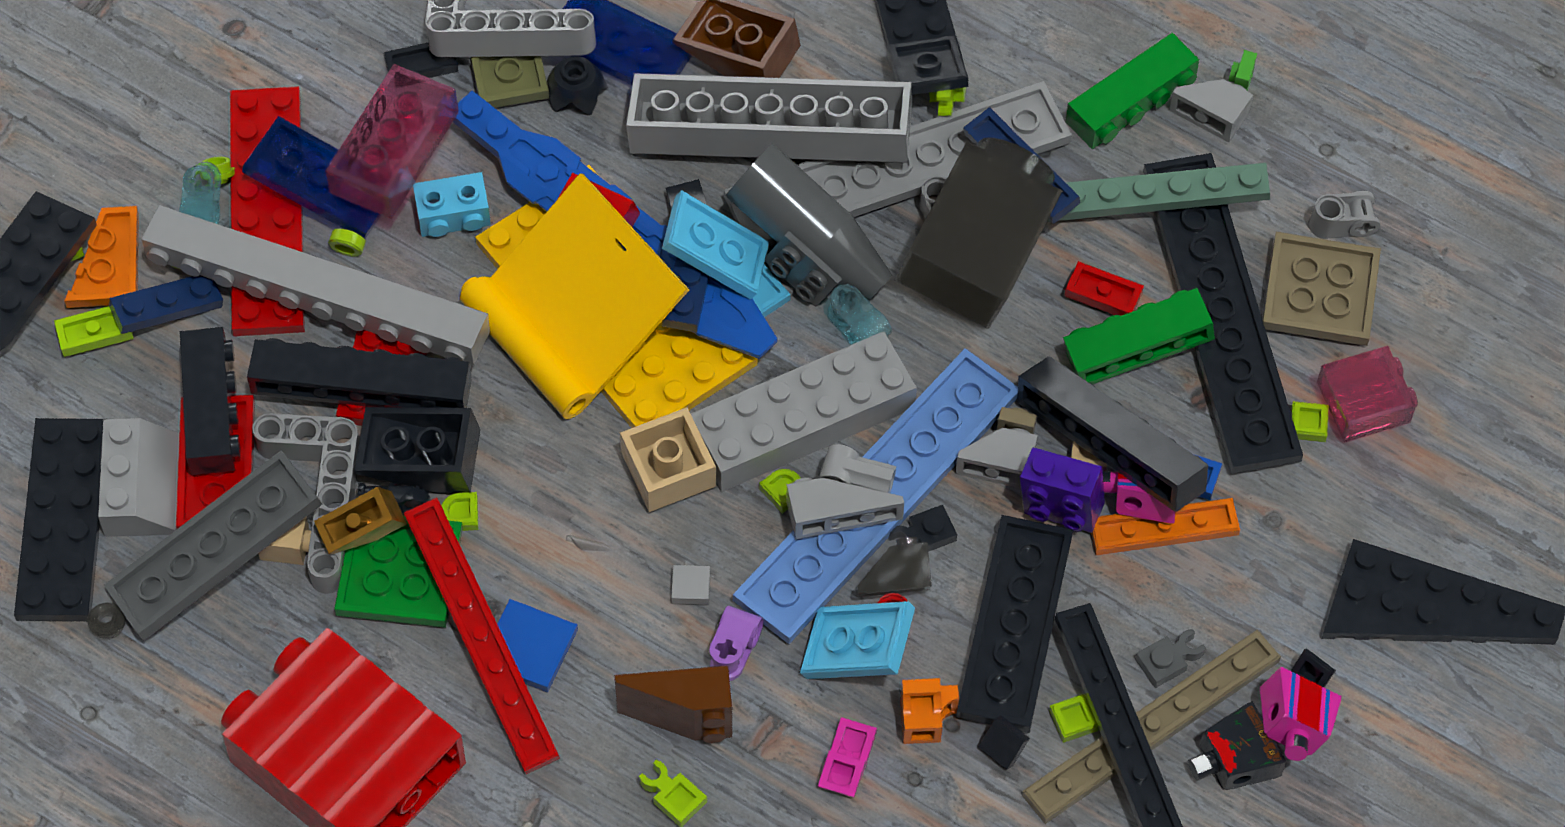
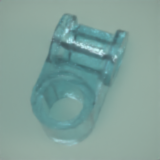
[179,162,221,225]
[828,284,892,345]

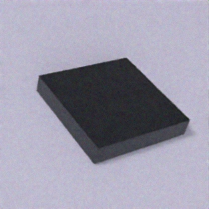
[887,36,969,95]

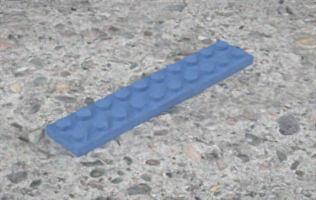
[733,348,1018,644]

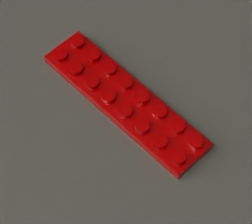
[230,86,305,337]

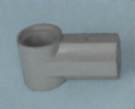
[819,444,896,493]

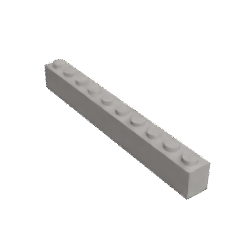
[141,205,490,366]

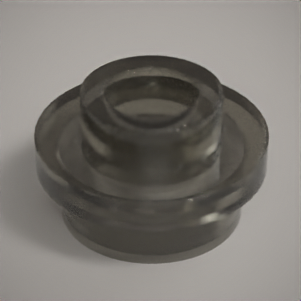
[87,602,125,639]

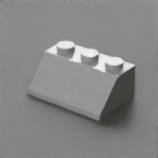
[98,418,180,537]

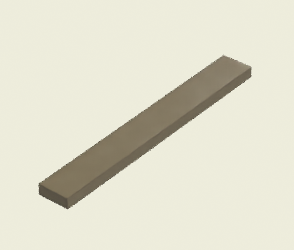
[1022,629,1281,824]

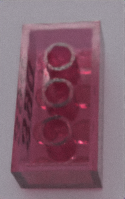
[325,64,459,219]

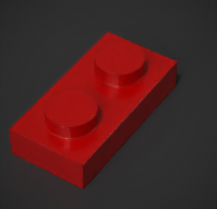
[1064,261,1144,316]

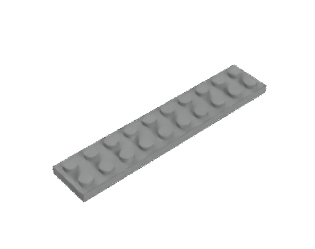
[724,81,1072,247]

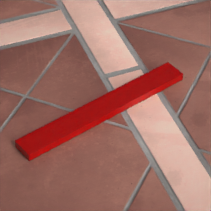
[404,497,560,775]

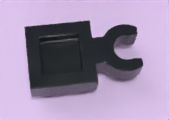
[888,504,958,557]

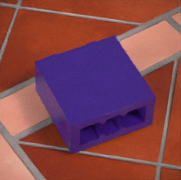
[1020,447,1105,533]

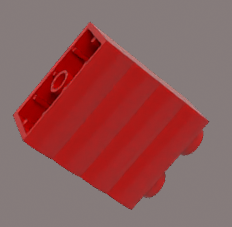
[221,628,466,827]

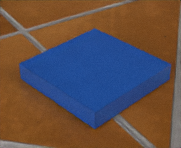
[497,599,578,692]

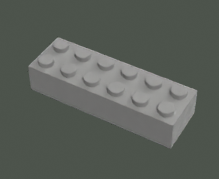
[691,331,917,492]

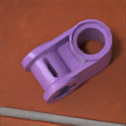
[709,606,764,681]

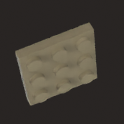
[1263,232,1381,346]

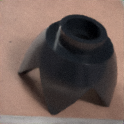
[547,56,608,115]

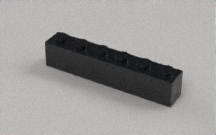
[247,338,472,408]
[1018,356,1208,512]

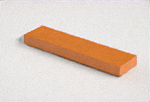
[1091,498,1240,555]

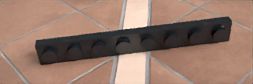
[1055,603,1183,827]

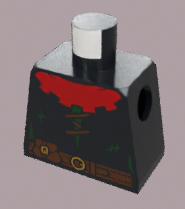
[1188,701,1286,790]

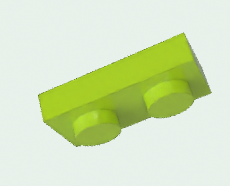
[54,306,134,357]

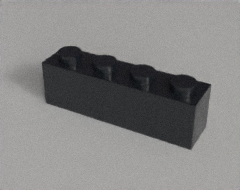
[179,327,241,475]

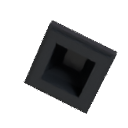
[1291,648,1336,688]

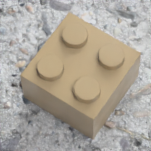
[620,407,716,512]

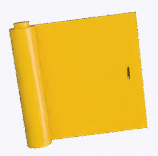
[460,173,689,419]

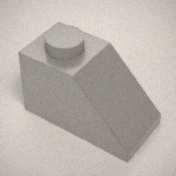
[1169,79,1253,142]
[956,427,1038,488]

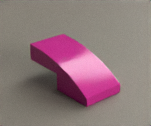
[818,717,877,798]

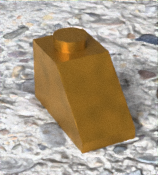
[314,487,407,554]

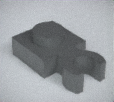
[1135,629,1206,688]

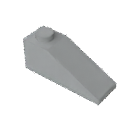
[786,478,904,540]

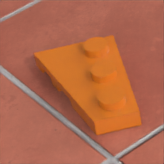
[64,206,139,308]

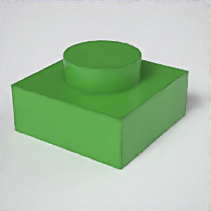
[1229,50,1258,91]

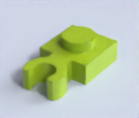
[639,760,707,827]

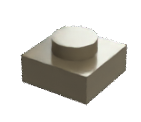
[997,407,1037,434]

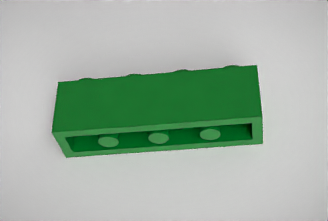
[1065,32,1200,149]
[1063,288,1215,384]

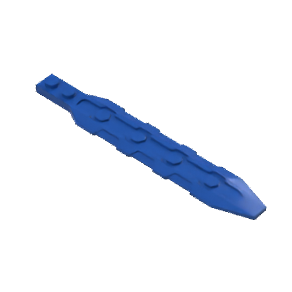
[448,90,778,359]

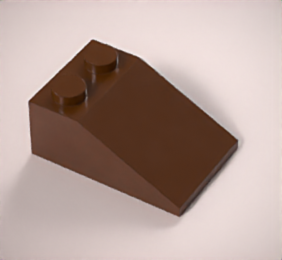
[673,0,801,78]
[614,665,732,743]

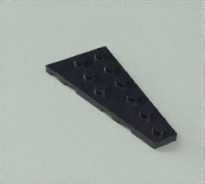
[1321,539,1565,645]

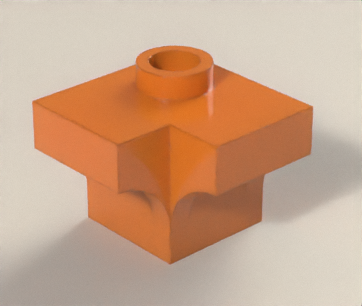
[900,678,959,744]

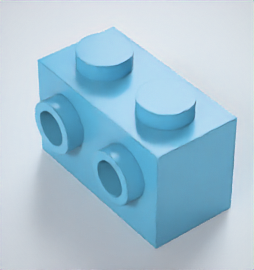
[413,172,491,237]

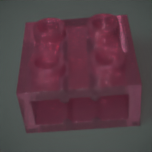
[1317,346,1418,443]

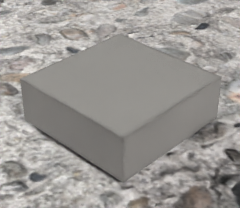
[672,565,710,605]

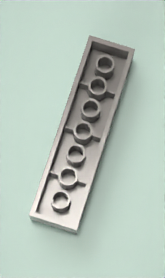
[626,73,912,162]

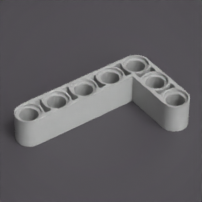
[425,0,596,57]
[252,413,360,594]

